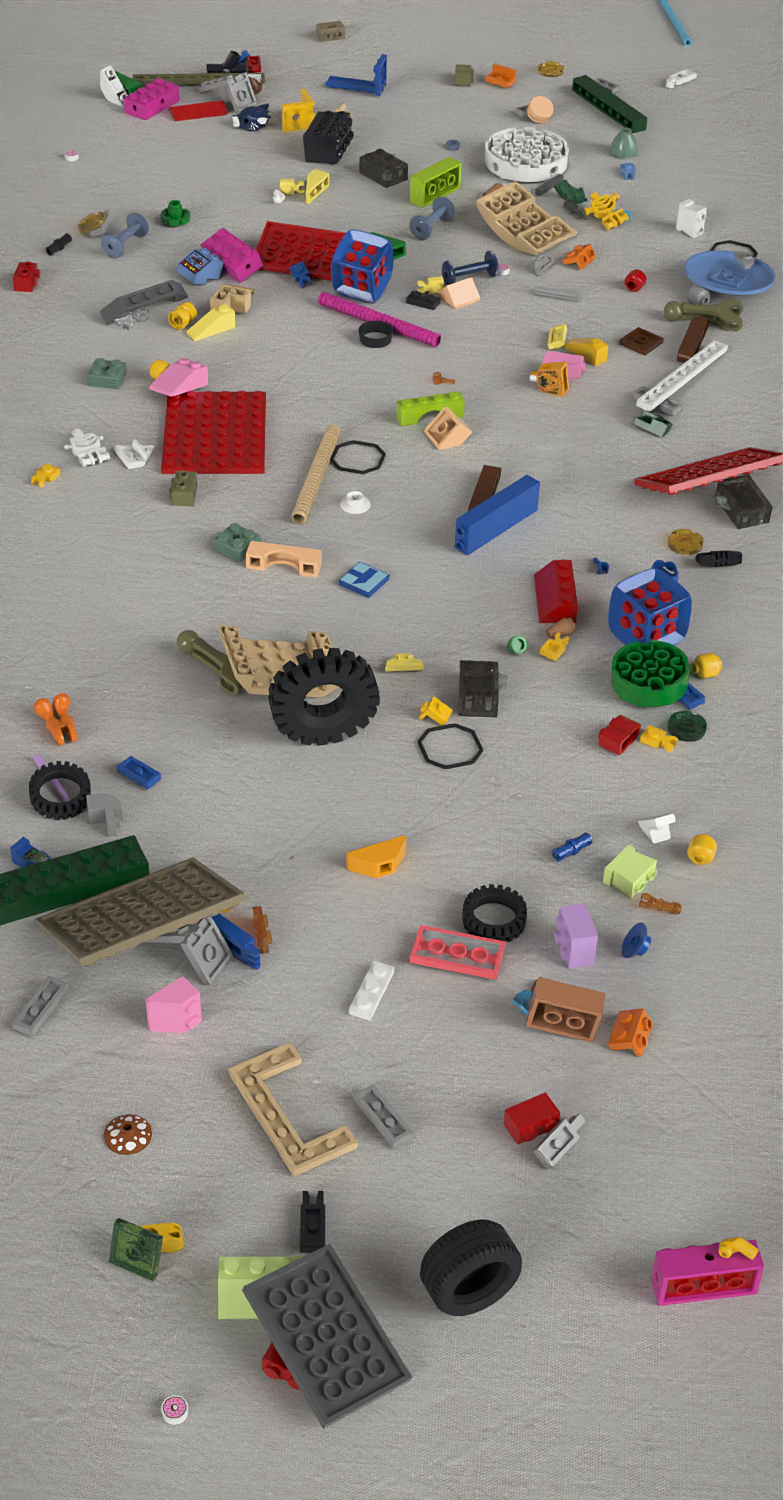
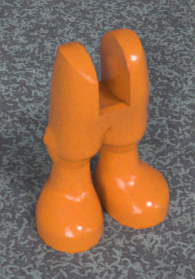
[33,693,77,746]

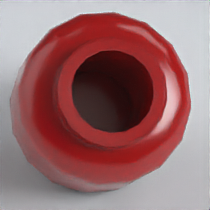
[624,269,647,292]

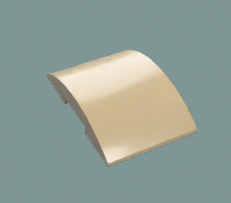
[475,181,577,255]

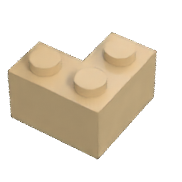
[210,284,251,314]

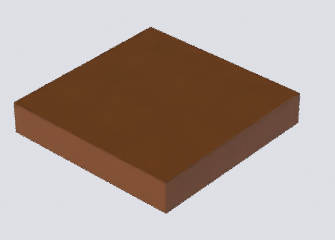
[619,327,664,355]

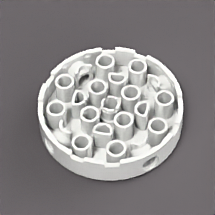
[484,127,569,182]

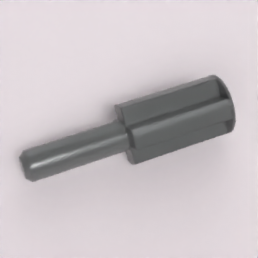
[564,199,584,218]

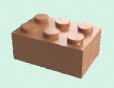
[526,977,606,1042]

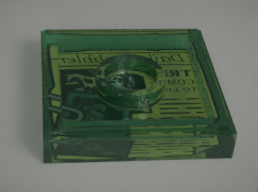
[109,1217,163,1281]

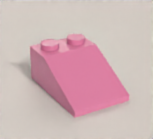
[149,358,208,397]

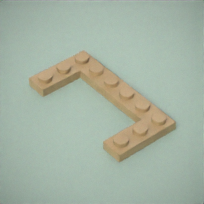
[228,1042,358,1177]

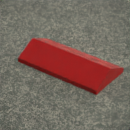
[169,100,227,121]

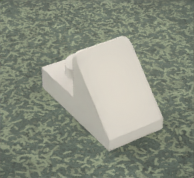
[638,814,676,844]

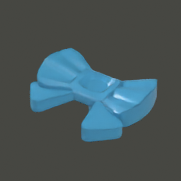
[512,990,532,1015]

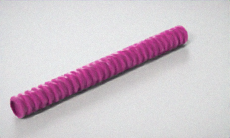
[318,292,441,347]

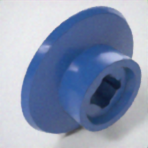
[622,922,651,958]

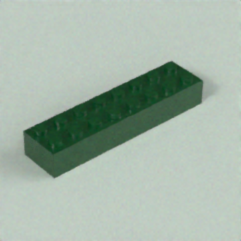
[0,835,149,926]

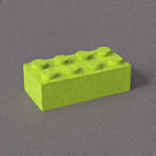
[410,157,462,208]

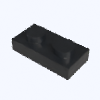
[406,291,441,310]

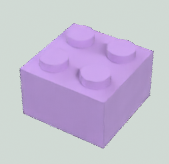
[554,903,598,969]

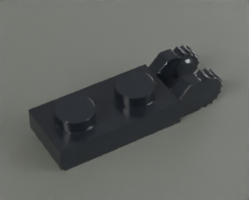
[300,1191,325,1253]

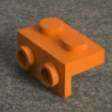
[485,63,516,88]
[562,244,596,270]
[608,1008,653,1057]

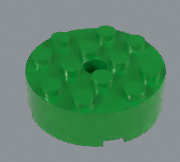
[611,640,690,708]

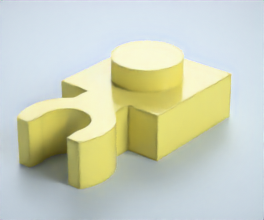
[280,179,304,195]
[417,276,444,294]

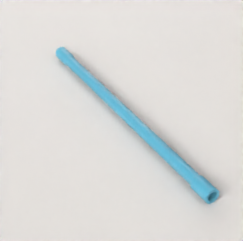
[659,0,692,46]

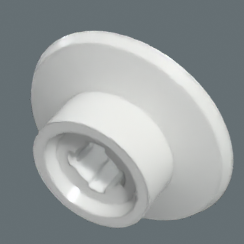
[340,491,371,514]

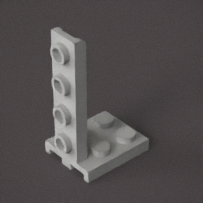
[197,72,258,113]
[143,916,233,985]

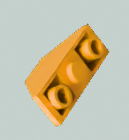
[346,835,406,878]

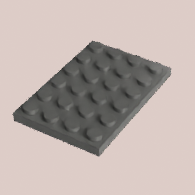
[242,1244,413,1429]

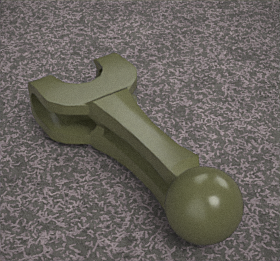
[664,299,743,331]
[176,630,242,696]

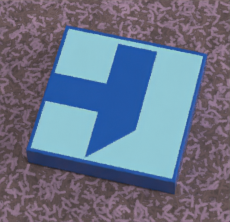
[339,562,390,598]

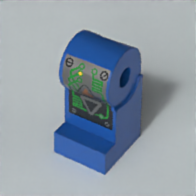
[10,837,51,868]

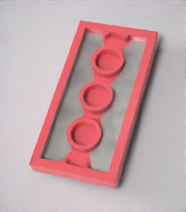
[410,925,506,980]

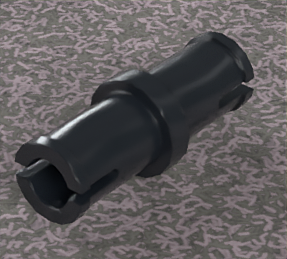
[46,233,72,256]

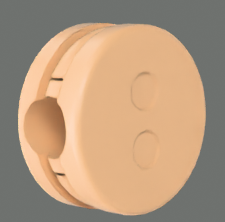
[527,96,554,123]

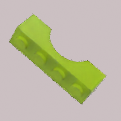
[396,391,465,426]

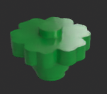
[161,200,190,226]

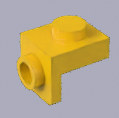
[418,697,452,726]

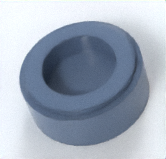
[446,140,460,151]

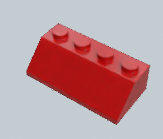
[534,559,578,623]

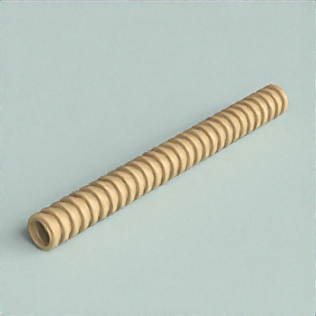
[291,425,341,524]

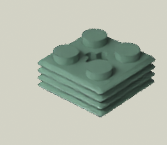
[87,358,127,389]
[212,523,261,562]

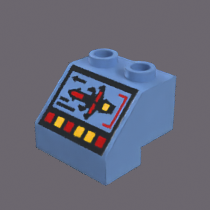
[177,248,224,284]

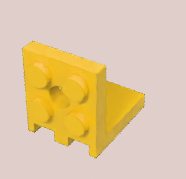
[281,89,315,132]

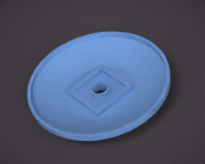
[684,251,775,295]

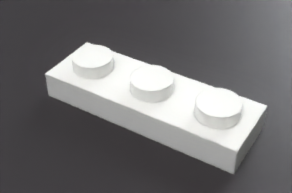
[349,961,394,1021]

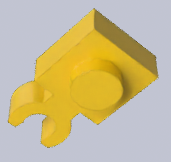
[31,463,61,488]
[540,632,569,661]
[640,725,678,752]

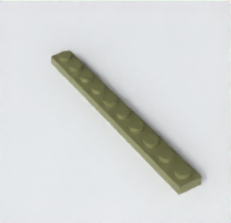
[133,73,265,86]

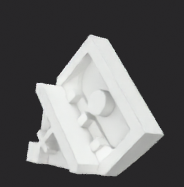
[114,439,154,469]

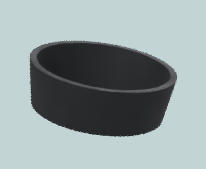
[359,321,393,348]

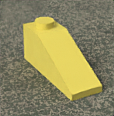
[306,169,329,204]
[187,304,235,341]

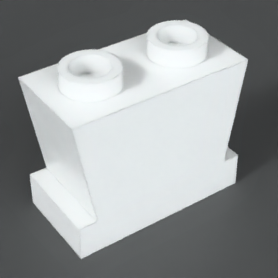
[676,199,707,238]

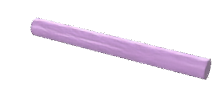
[33,754,72,802]

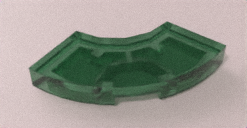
[554,180,588,204]

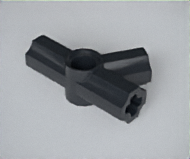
[207,51,246,73]

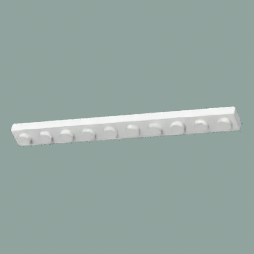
[636,340,728,411]

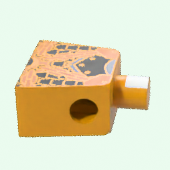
[530,361,569,397]

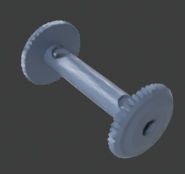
[409,196,455,240]
[101,213,149,258]

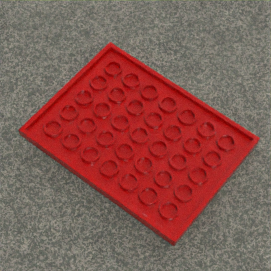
[161,391,266,474]

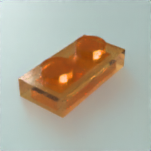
[252,906,272,954]

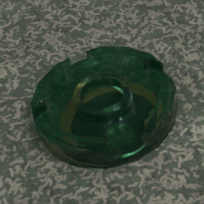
[667,711,707,742]

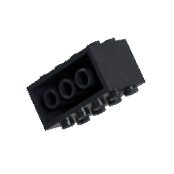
[303,110,354,165]

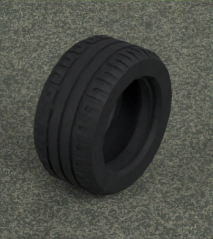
[420,1219,522,1316]

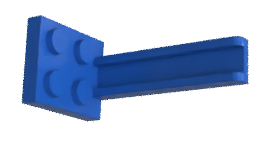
[326,54,387,96]

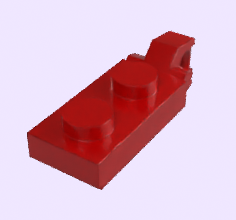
[247,56,261,73]

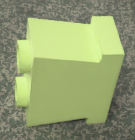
[603,845,657,898]

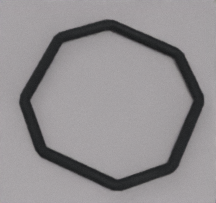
[710,240,758,258]
[330,440,386,474]
[418,723,483,769]

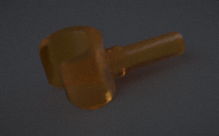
[433,372,455,385]

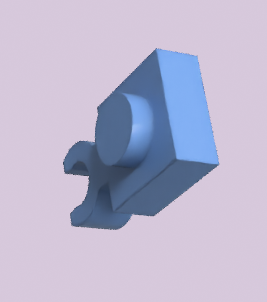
[619,162,636,180]

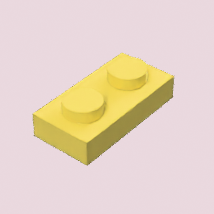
[548,323,567,349]

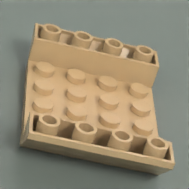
[218,625,339,698]

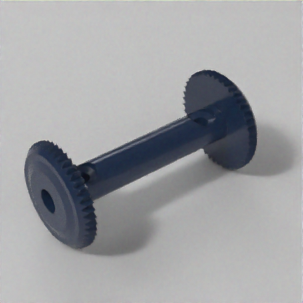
[441,251,499,286]

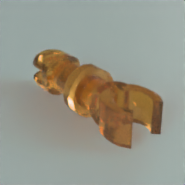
[639,893,682,915]

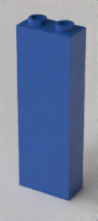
[455,475,540,555]

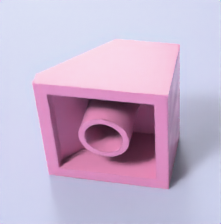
[146,976,202,1033]

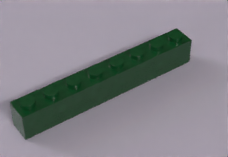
[572,75,647,133]

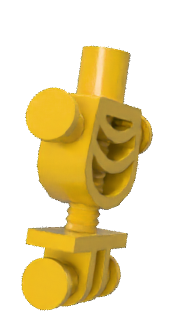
[584,192,629,231]

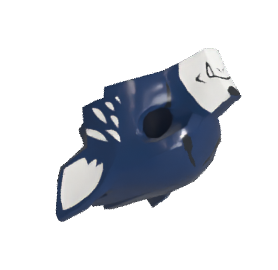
[232,103,271,132]

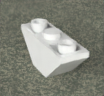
[100,65,128,107]

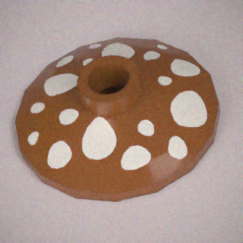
[104,1114,152,1155]

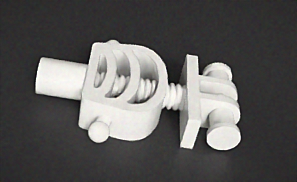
[64,429,110,467]

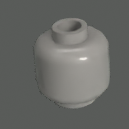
[687,285,710,305]

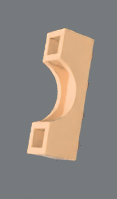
[246,541,322,577]

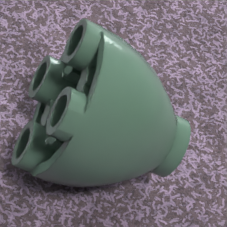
[610,128,638,160]

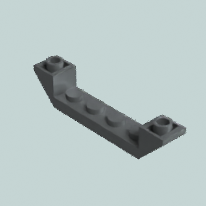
[100,280,188,325]

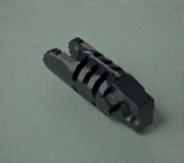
[694,550,742,567]

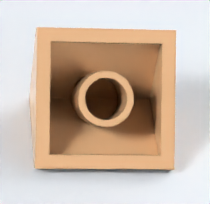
[437,278,480,309]

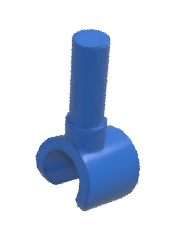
[593,557,609,575]

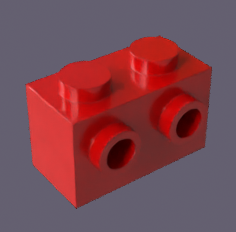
[13,261,40,292]

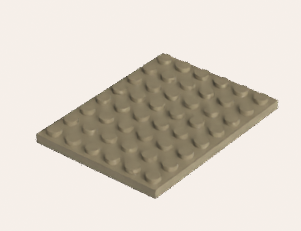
[35,857,246,967]

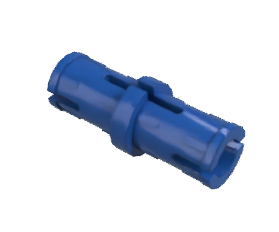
[552,832,593,862]

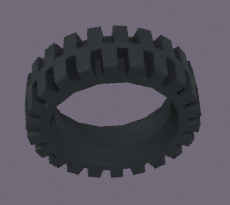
[29,761,91,820]
[462,884,527,942]

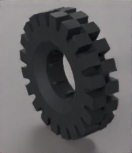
[268,648,380,746]

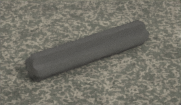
[535,174,564,196]

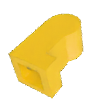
[137,1223,185,1259]

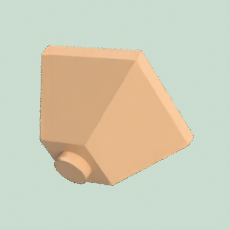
[424,406,472,450]

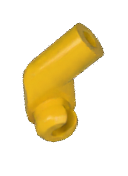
[718,1237,759,1260]

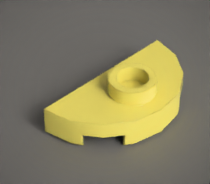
[385,653,424,671]

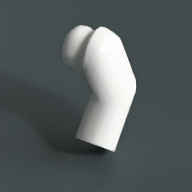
[273,189,285,204]

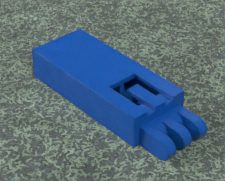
[212,913,260,969]

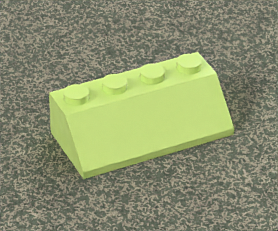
[218,1256,304,1319]

